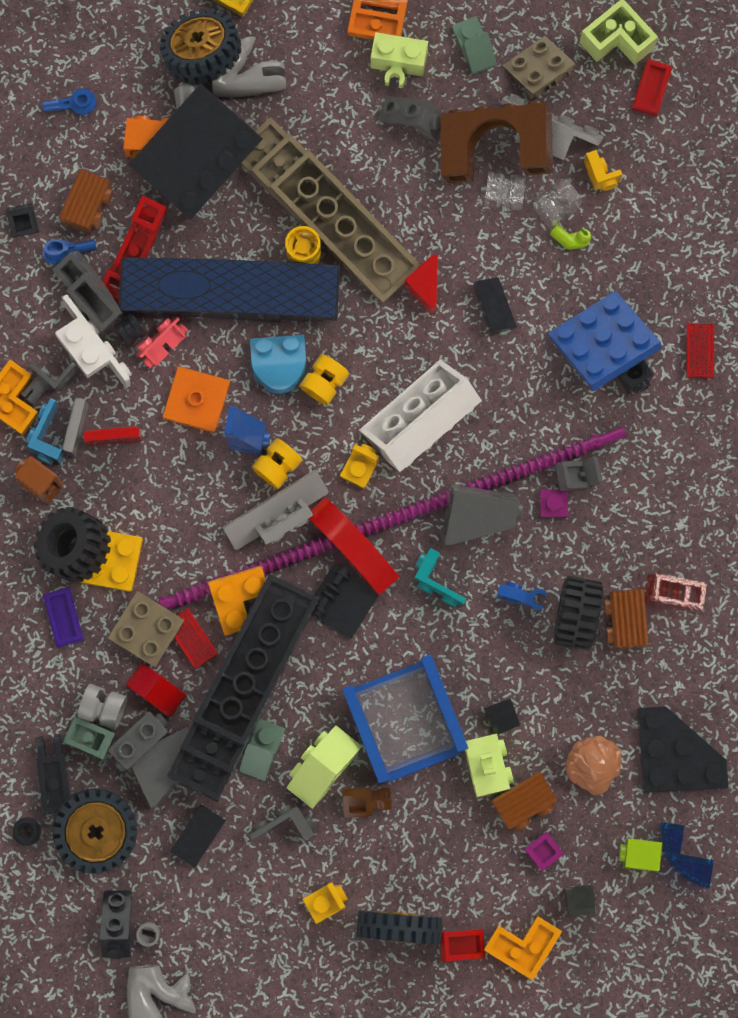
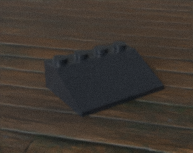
[128,83,263,220]

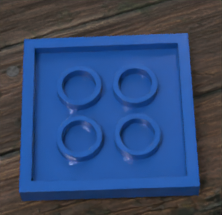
[548,291,662,391]

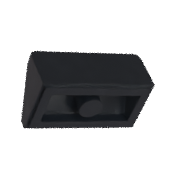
[473,277,517,336]
[170,804,226,868]

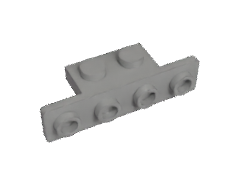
[500,94,603,160]
[223,470,328,550]

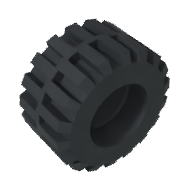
[34,507,111,582]
[554,576,603,651]

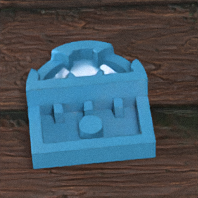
[250,335,307,394]

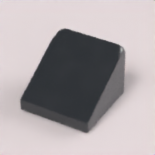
[6,203,39,238]
[484,698,520,735]

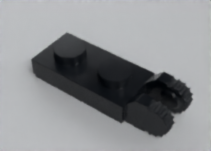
[36,734,71,815]

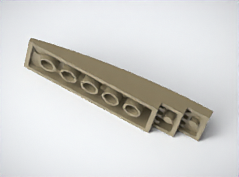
[241,117,420,304]

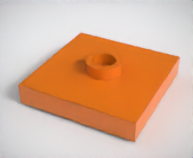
[163,366,231,434]

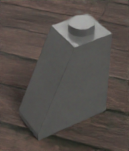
[441,484,523,545]
[132,727,190,809]

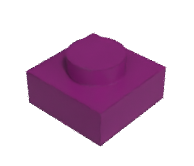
[540,490,568,518]
[524,832,564,872]

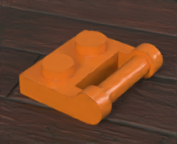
[347,0,408,40]

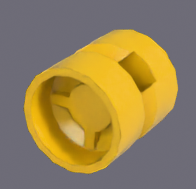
[285,226,321,264]
[299,354,350,406]
[251,438,303,490]

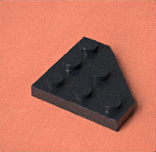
[637,707,729,793]

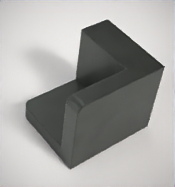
[564,885,598,917]

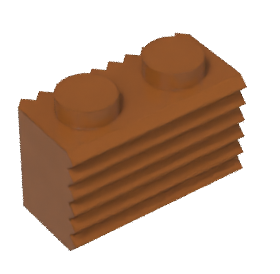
[59,169,114,235]
[14,456,64,505]
[604,589,648,650]
[491,772,558,832]

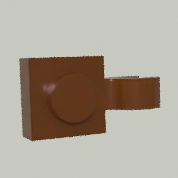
[342,787,392,818]

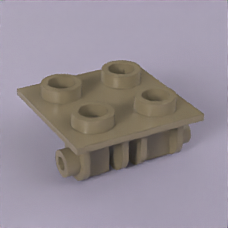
[502,36,576,100]
[108,591,184,667]

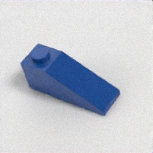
[224,406,271,455]

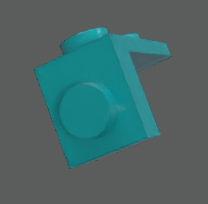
[414,548,466,608]

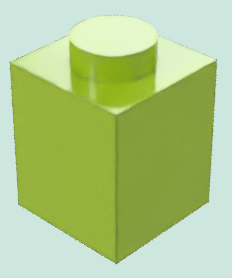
[619,838,662,872]

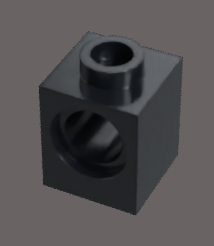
[617,360,654,395]

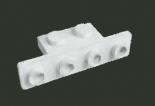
[55,294,131,388]

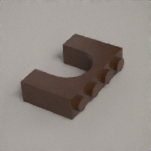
[441,100,553,183]

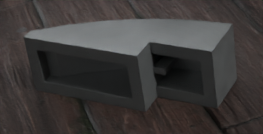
[52,251,122,332]

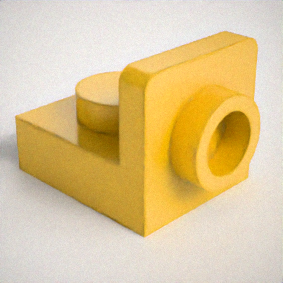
[584,150,622,191]
[340,444,379,489]
[303,882,348,924]

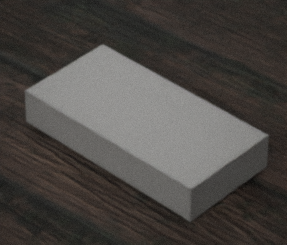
[62,398,89,457]

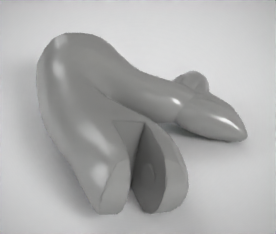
[212,36,286,97]
[127,965,196,1018]

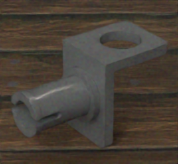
[21,362,80,405]

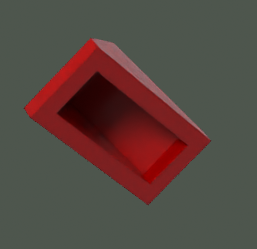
[404,254,438,314]
[126,663,187,718]
[440,929,485,962]

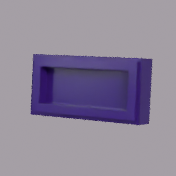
[43,587,84,648]

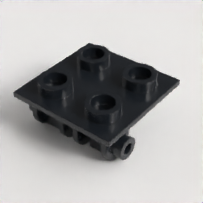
[312,563,379,639]

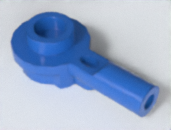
[43,88,97,115]
[42,239,97,264]

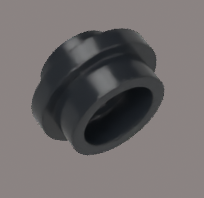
[13,817,41,846]

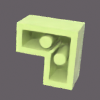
[580,0,658,65]
[287,726,362,809]

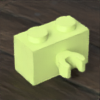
[371,32,428,88]
[465,734,514,798]

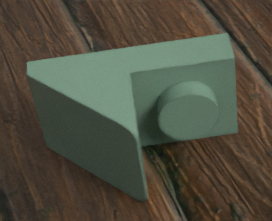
[452,16,497,75]
[63,717,115,760]
[239,719,286,781]

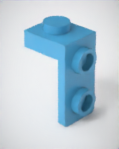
[26,398,65,466]

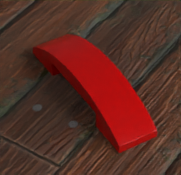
[102,195,167,304]
[308,497,400,596]

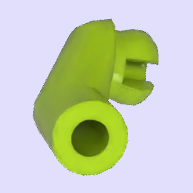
[549,224,591,250]

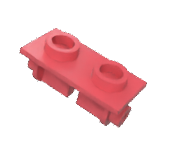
[135,317,188,369]

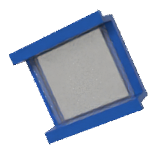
[342,654,469,784]

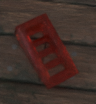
[645,573,707,610]

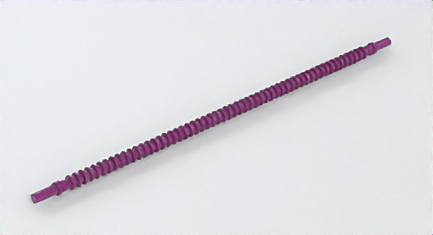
[156,427,627,611]

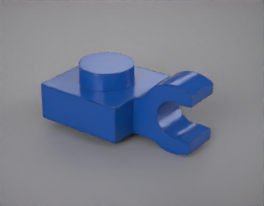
[496,582,547,611]

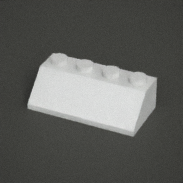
[359,360,482,472]

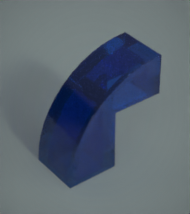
[659,822,714,889]

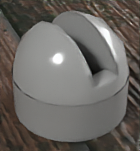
[136,922,160,947]

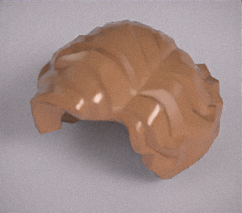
[565,736,622,795]

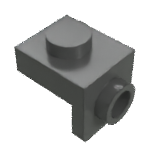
[555,457,603,491]

